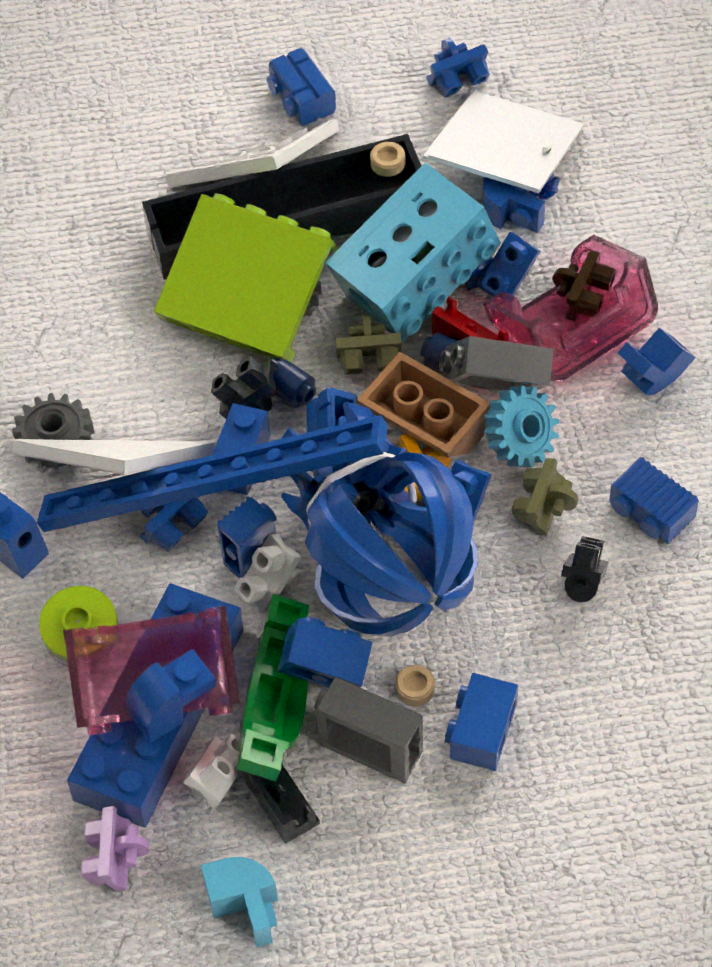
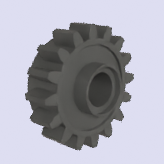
[12,393,95,469]

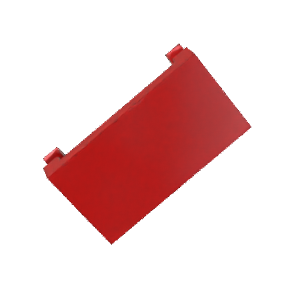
[432,297,509,342]

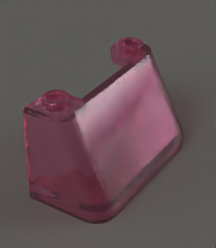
[483,234,658,382]
[63,606,240,735]

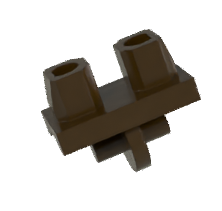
[552,249,616,322]

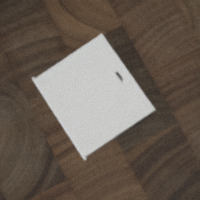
[422,89,584,193]

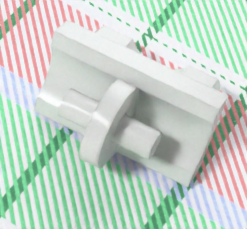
[234,533,301,612]
[183,734,240,809]

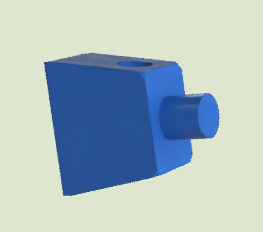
[0,492,49,579]

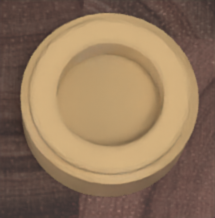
[370,142,405,177]
[395,665,435,706]

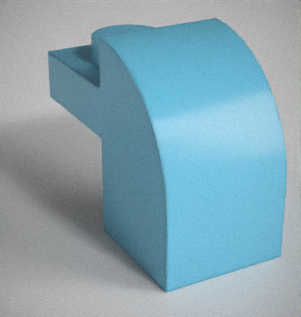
[201,857,278,947]

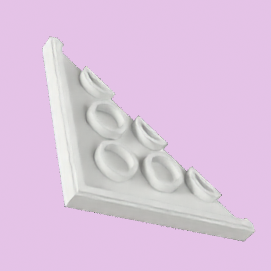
[165,118,339,188]
[13,439,215,475]

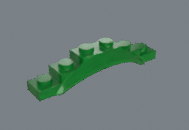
[236,594,309,781]

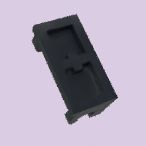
[243,764,320,844]

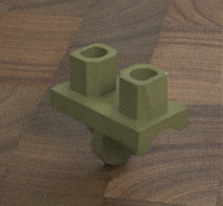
[336,314,401,375]
[511,458,579,536]

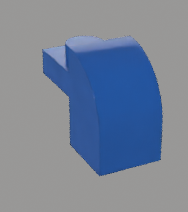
[483,177,545,233]
[618,327,696,395]
[126,649,216,744]

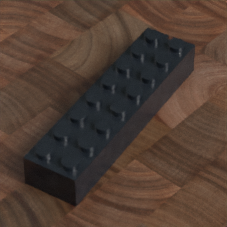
[142,134,422,280]

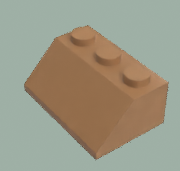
[357,352,491,458]

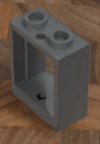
[439,336,553,391]
[314,677,423,784]

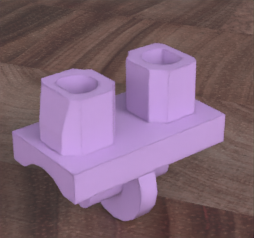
[81,806,150,892]

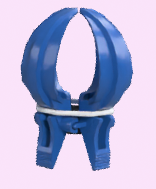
[281,402,478,637]

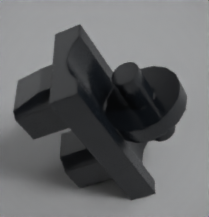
[211,356,277,419]
[561,536,609,602]

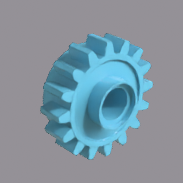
[484,386,560,467]

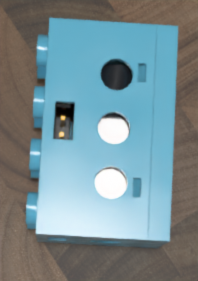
[325,162,501,343]

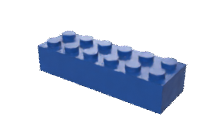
[67,583,244,828]

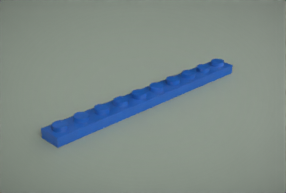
[37,415,388,532]

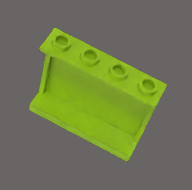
[154,194,338,363]

